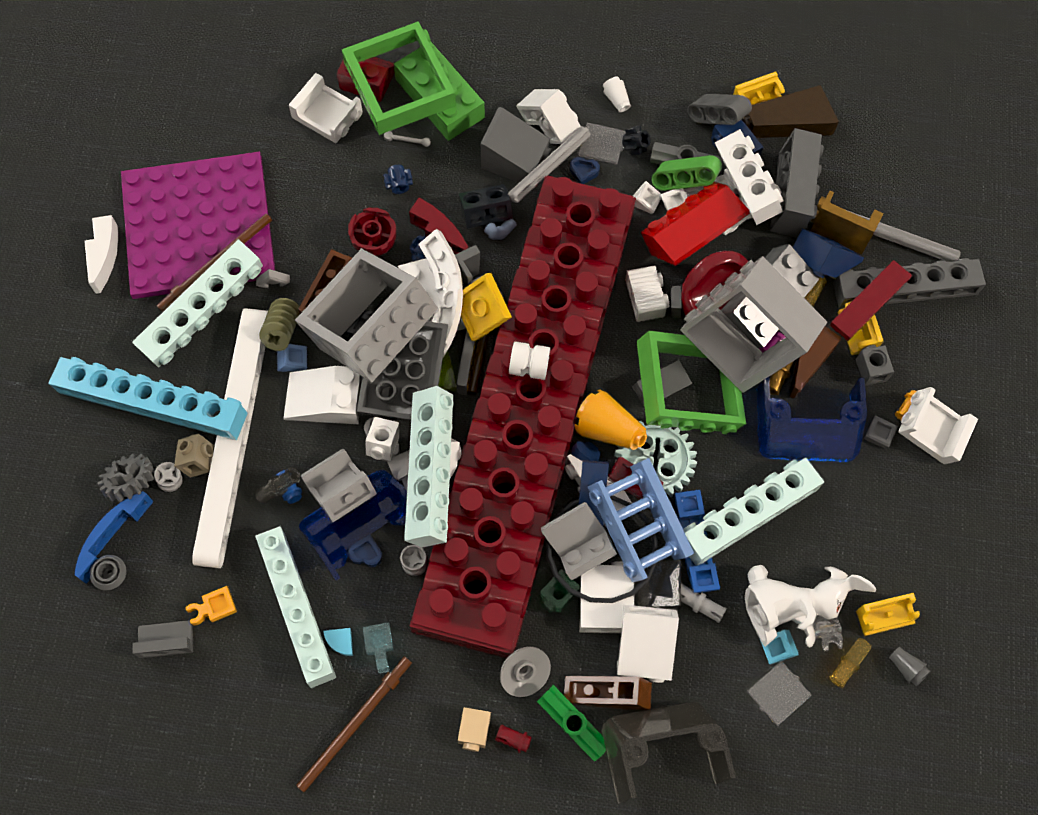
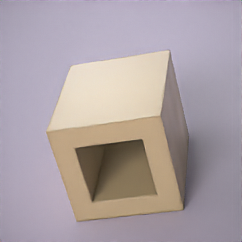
[458,707,491,752]

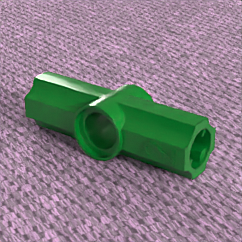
[537,685,611,762]

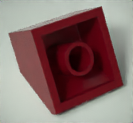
[337,57,395,102]

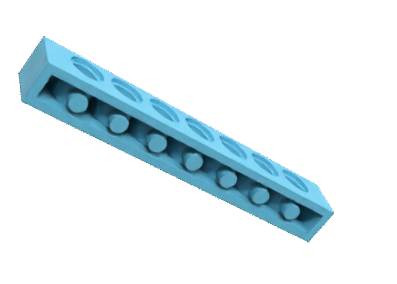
[48,357,248,440]

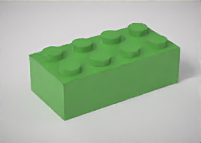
[394,42,485,141]

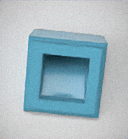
[760,630,799,664]

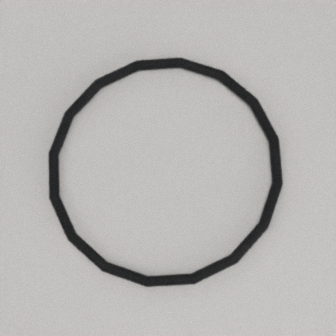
[546,495,657,603]

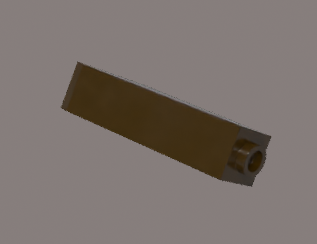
[742,85,839,138]

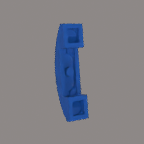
[675,490,720,593]
[75,491,153,584]

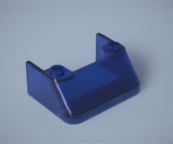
[757,377,867,462]
[299,470,407,581]

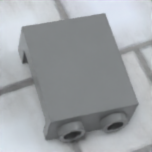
[301,449,377,522]

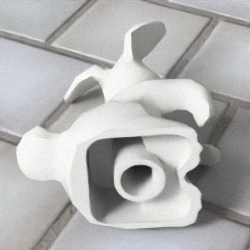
[745,565,876,648]

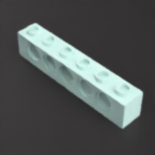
[132,239,263,368]
[404,386,453,547]
[683,458,824,566]
[255,526,336,688]

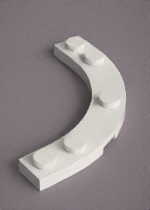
[419,229,463,357]

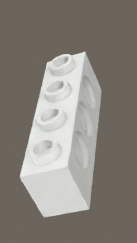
[715,129,783,225]

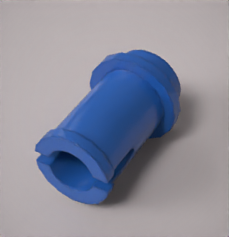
[275,470,302,504]

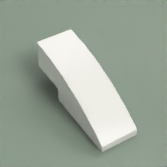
[85,215,118,294]

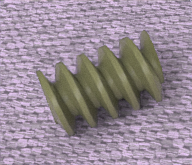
[259,298,300,351]

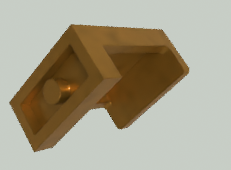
[810,191,884,255]

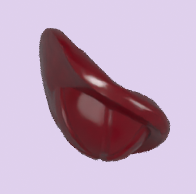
[681,251,749,316]

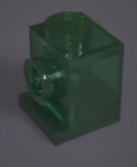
[540,569,581,614]

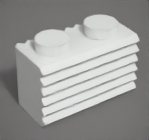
[625,266,669,322]

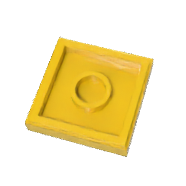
[461,273,512,341]

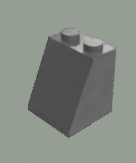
[480,107,552,183]

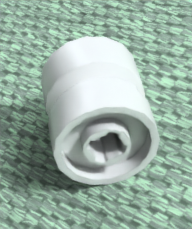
[509,341,550,380]

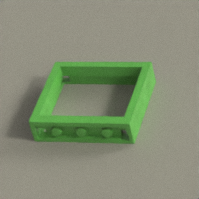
[342,21,458,135]
[637,331,746,434]

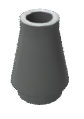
[889,647,931,687]

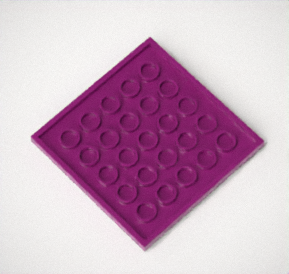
[121,152,275,299]

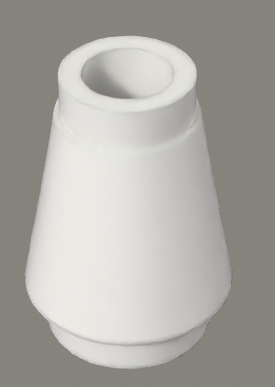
[603,77,631,112]

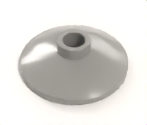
[500,647,551,697]

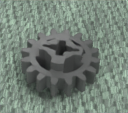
[98,454,155,502]

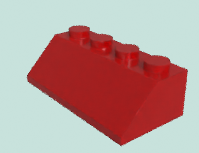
[641,181,750,266]

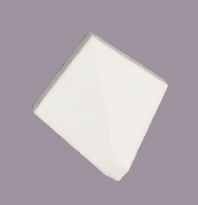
[633,181,661,214]

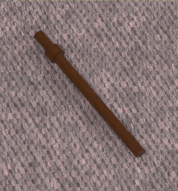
[156,214,272,313]
[296,657,412,792]

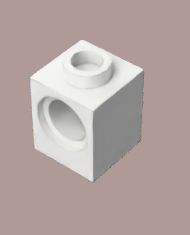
[366,417,399,461]

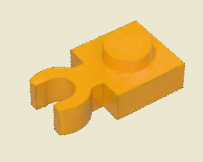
[186,586,237,625]

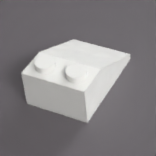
[284,366,362,424]

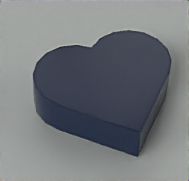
[570,157,600,184]
[571,441,600,461]
[348,534,382,567]

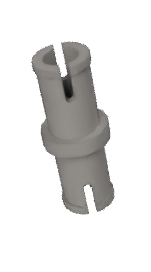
[673,583,727,623]

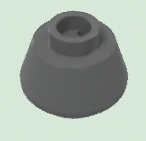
[90,555,127,590]

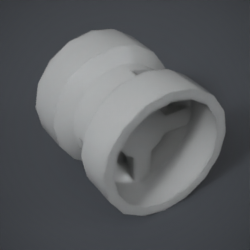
[400,545,428,576]

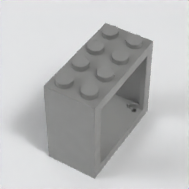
[295,248,438,382]
[680,256,827,393]

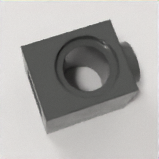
[856,345,894,386]

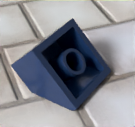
[793,228,864,278]

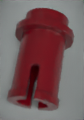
[495,724,532,753]

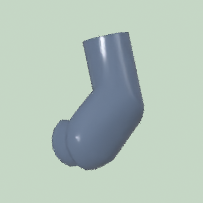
[484,219,517,240]

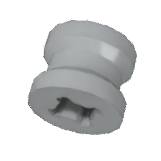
[154,462,183,492]

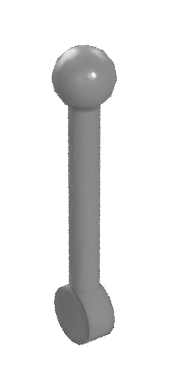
[384,131,431,147]

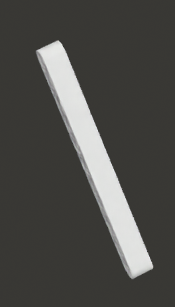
[193,308,268,568]

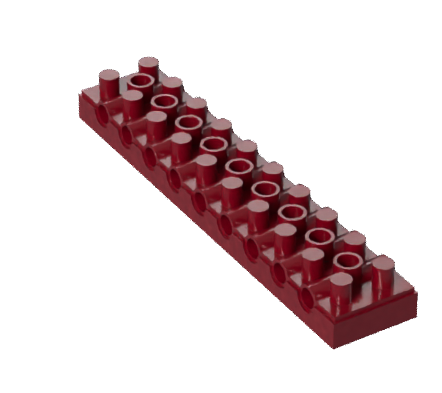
[409,175,636,658]

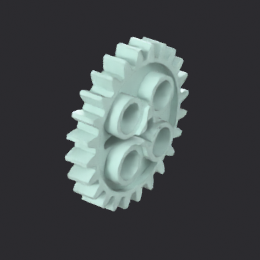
[615,421,697,497]

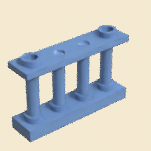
[588,458,694,582]

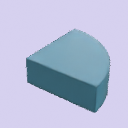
[324,628,353,656]

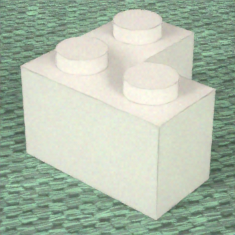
[516,89,581,144]

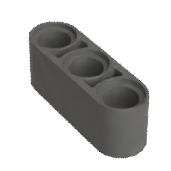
[687,94,752,125]

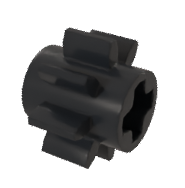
[622,125,651,156]

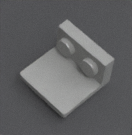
[541,502,617,580]

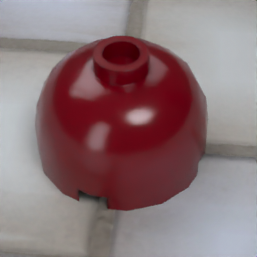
[348,208,396,257]

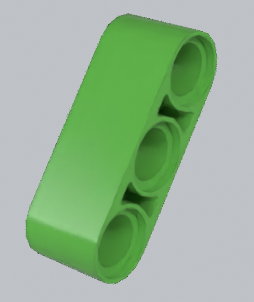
[652,155,722,190]

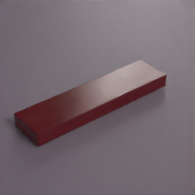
[830,260,912,341]

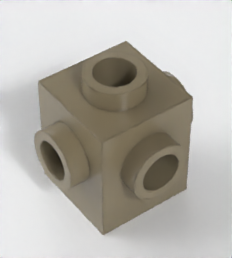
[174,434,214,478]

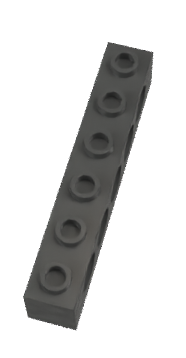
[833,258,986,309]

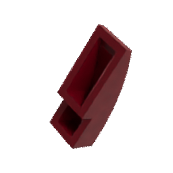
[409,198,468,255]

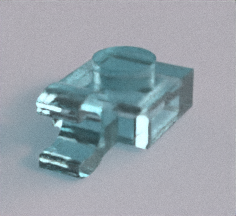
[363,622,394,673]

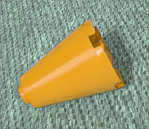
[575,390,647,450]

